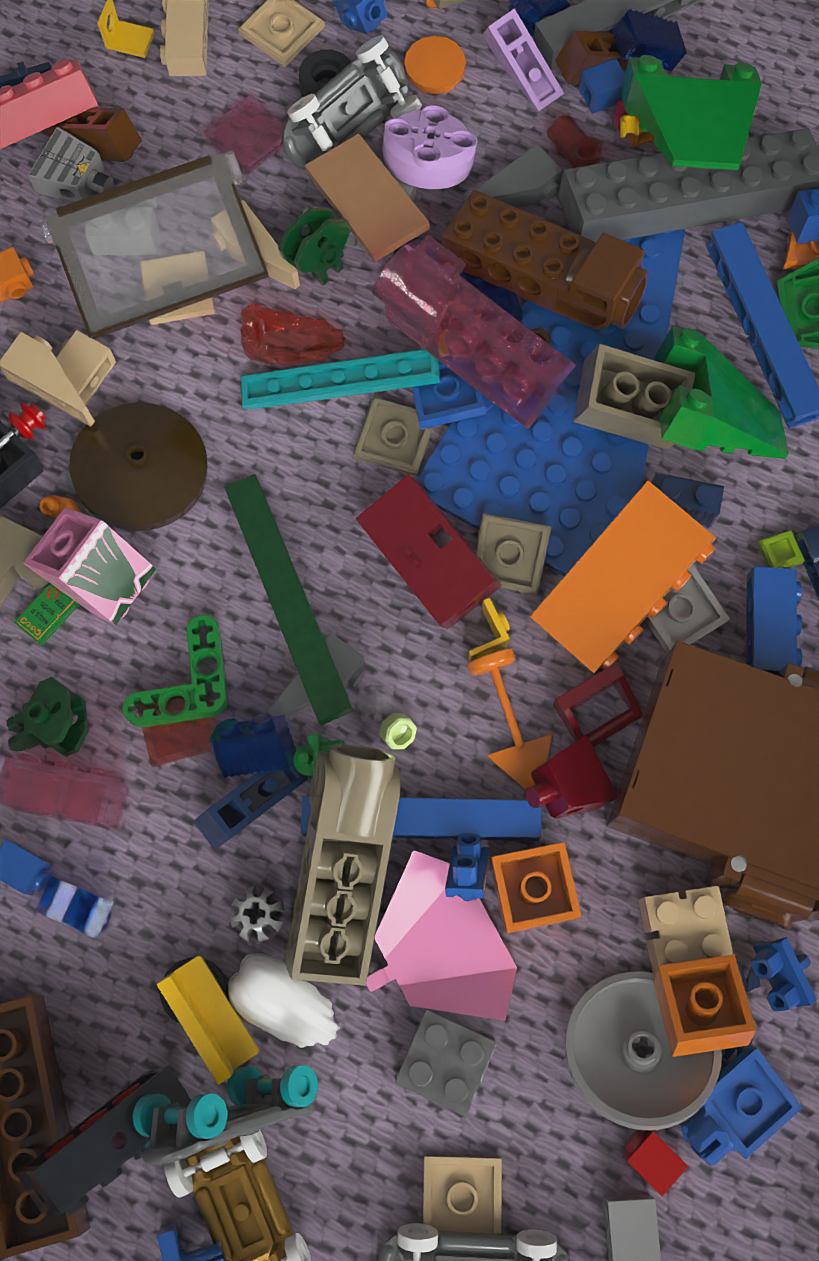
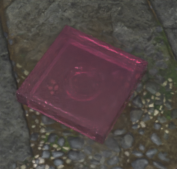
[204,94,284,177]

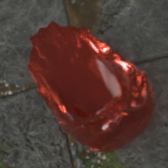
[240,304,346,365]

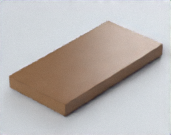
[304,134,430,262]

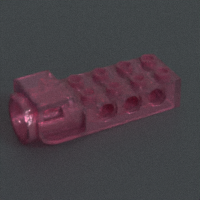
[372,236,576,429]

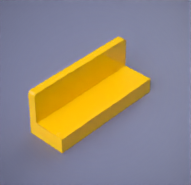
[157,955,259,1085]

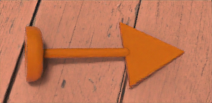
[466,648,553,791]

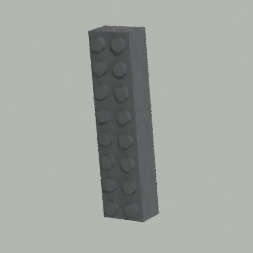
[558,128,819,242]

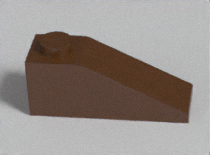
[555,31,656,84]
[42,108,142,162]

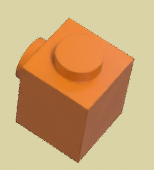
[0,247,35,302]

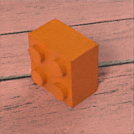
[489,842,582,934]
[653,954,757,1057]

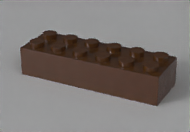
[0,995,90,1260]

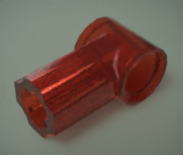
[547,115,602,168]

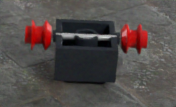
[0,402,46,509]

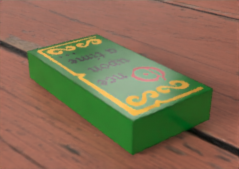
[14,583,80,646]

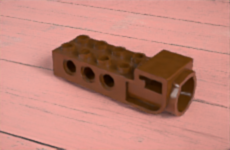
[441,189,649,329]

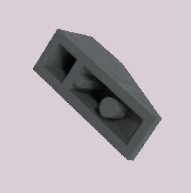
[463,144,563,208]
[264,632,366,726]

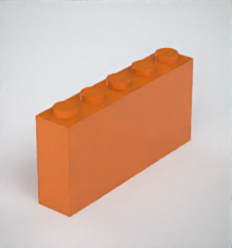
[530,481,716,673]

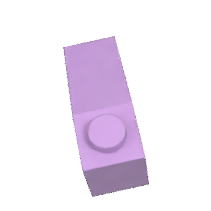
[483,8,564,112]

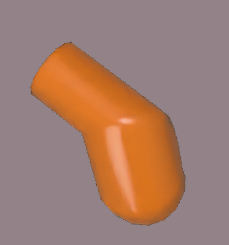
[40,495,81,518]

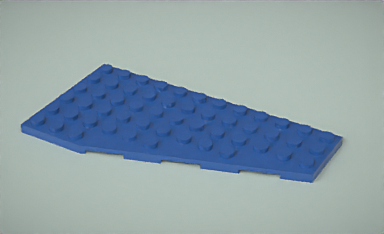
[417,229,685,576]

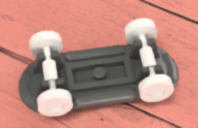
[282,35,422,170]
[378,1223,570,1261]

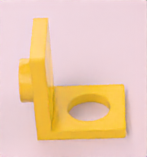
[98,0,155,58]
[468,597,510,662]

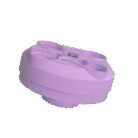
[382,105,478,189]

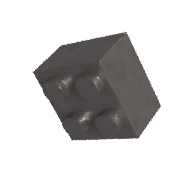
[395,1009,497,1117]

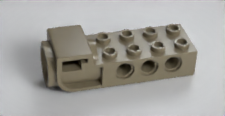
[285,744,400,986]

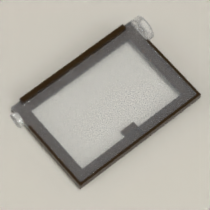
[40,150,269,339]

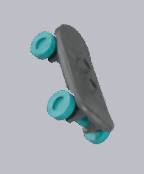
[133,1065,318,1165]

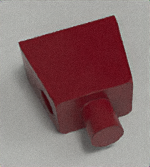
[525,735,618,819]

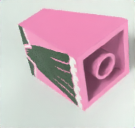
[23,508,156,625]

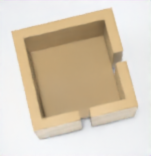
[639,886,733,974]

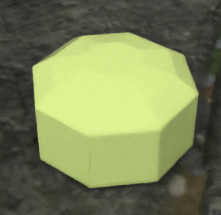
[379,713,417,749]

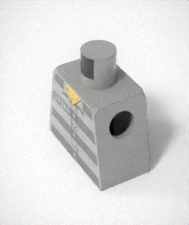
[28,127,113,202]

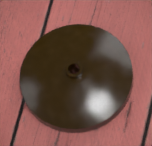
[69,402,208,531]

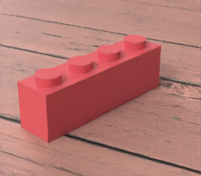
[0,58,98,149]

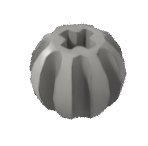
[229,886,285,943]

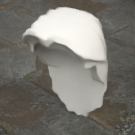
[228,953,340,1048]

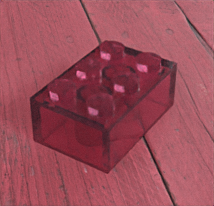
[0,754,129,831]

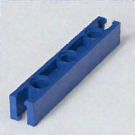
[706,222,819,429]
[301,796,541,841]

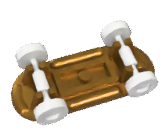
[164,1129,312,1261]

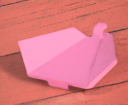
[366,850,517,1021]

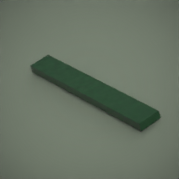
[224,474,354,726]

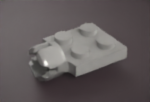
[645,565,730,654]

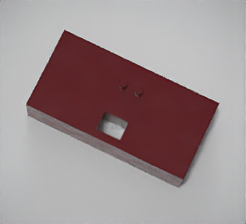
[355,474,502,629]

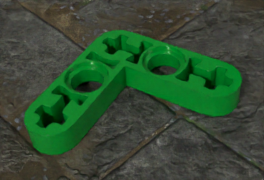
[122,615,228,728]

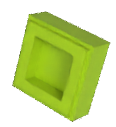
[757,530,805,569]

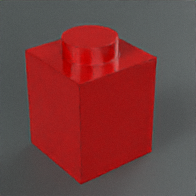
[622,1130,689,1197]

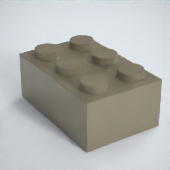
[573,344,695,450]

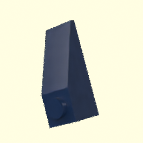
[193,751,308,850]

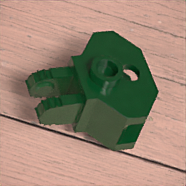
[278,207,351,286]
[6,677,89,757]

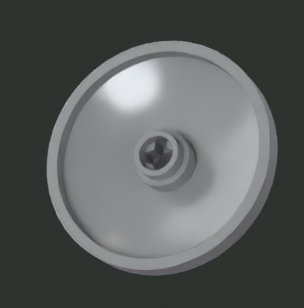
[565,971,722,1130]

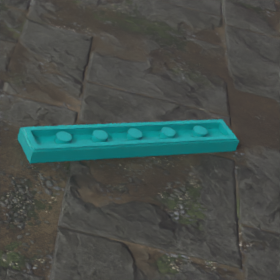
[241,347,441,409]

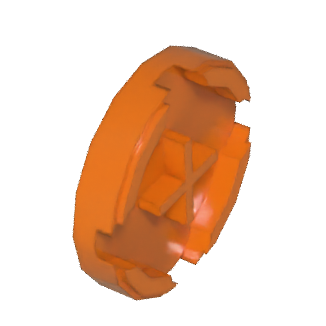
[404,35,466,94]

